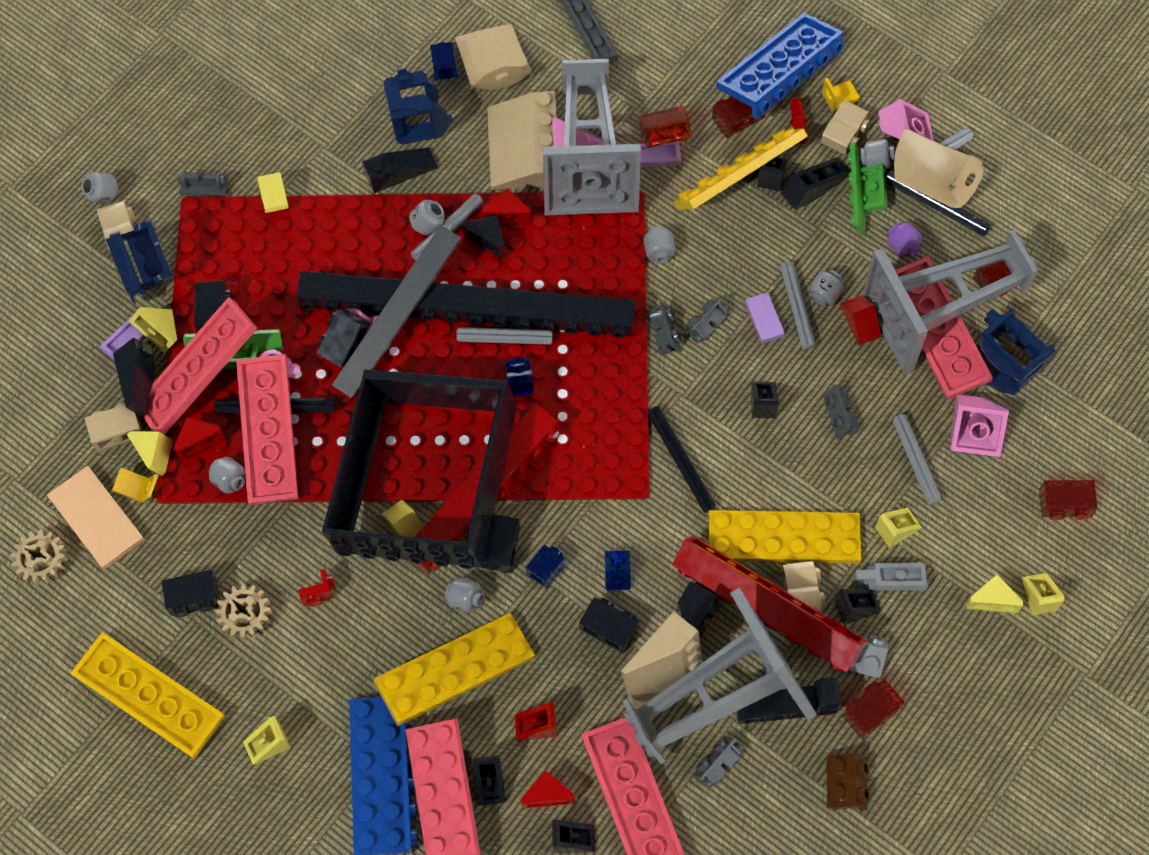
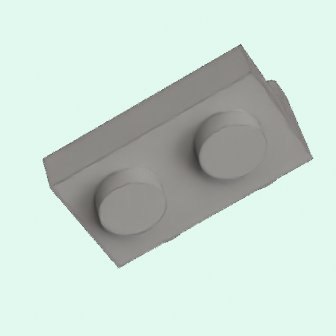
[849,629,888,679]

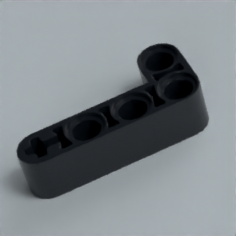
[737,677,842,724]

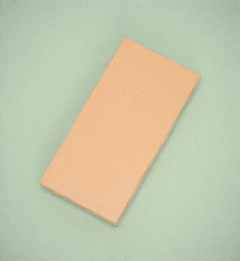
[47,466,145,570]

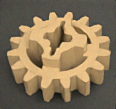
[10,530,68,585]
[215,584,272,640]

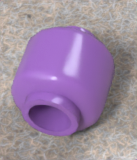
[887,222,923,257]

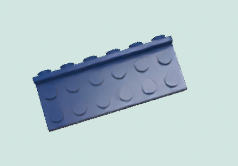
[716,13,844,119]
[349,697,418,855]

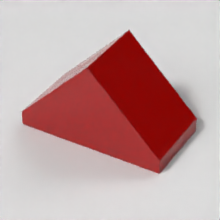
[482,188,531,224]
[840,295,881,345]
[174,417,226,461]
[515,702,557,741]
[521,770,575,809]

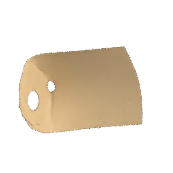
[455,24,531,91]
[894,128,983,208]

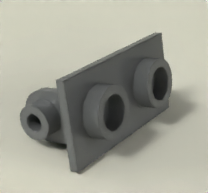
[178,172,228,196]
[683,297,730,343]
[649,302,682,354]
[823,384,859,439]
[693,736,744,789]

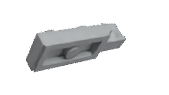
[854,563,928,590]

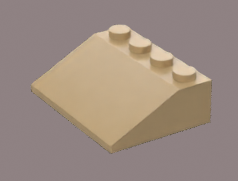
[487,91,556,190]
[621,612,703,708]

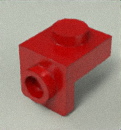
[298,568,336,607]

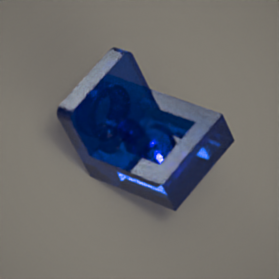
[505,357,534,396]
[605,550,631,590]

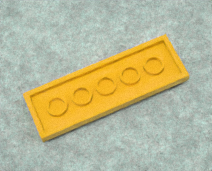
[673,127,808,210]
[709,510,861,564]
[373,613,535,726]
[70,632,226,759]

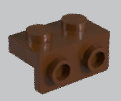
[826,753,870,811]

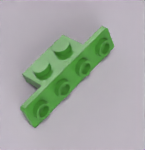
[848,142,888,234]
[183,329,283,370]

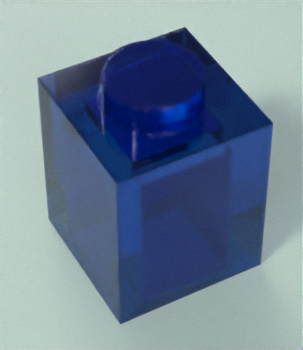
[430,42,458,80]
[526,544,565,589]

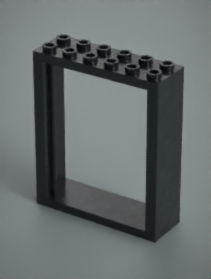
[322,369,517,569]

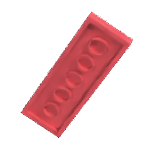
[895,256,993,400]
[143,297,257,435]
[236,354,299,505]
[581,718,685,855]
[405,719,481,855]

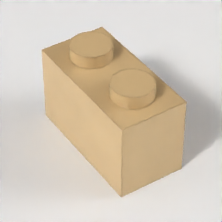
[84,403,143,452]

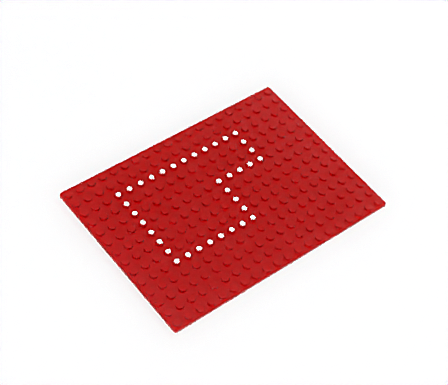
[155,191,650,504]

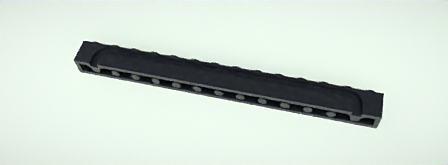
[296,271,635,338]

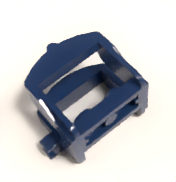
[384,68,452,145]
[106,219,174,304]
[976,309,1056,395]

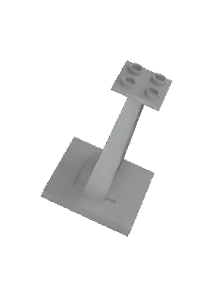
[543,59,641,215]
[862,230,1038,375]
[623,588,817,764]

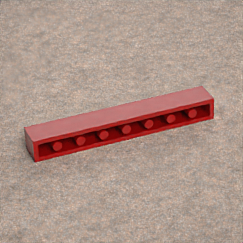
[414,403,559,575]
[672,536,868,672]

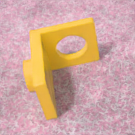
[822,78,860,111]
[112,468,158,503]

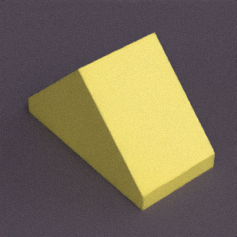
[257,172,289,213]
[129,307,177,353]
[127,431,173,476]
[382,500,424,537]
[875,507,922,548]
[1022,573,1065,615]
[967,575,1023,613]
[243,716,291,765]

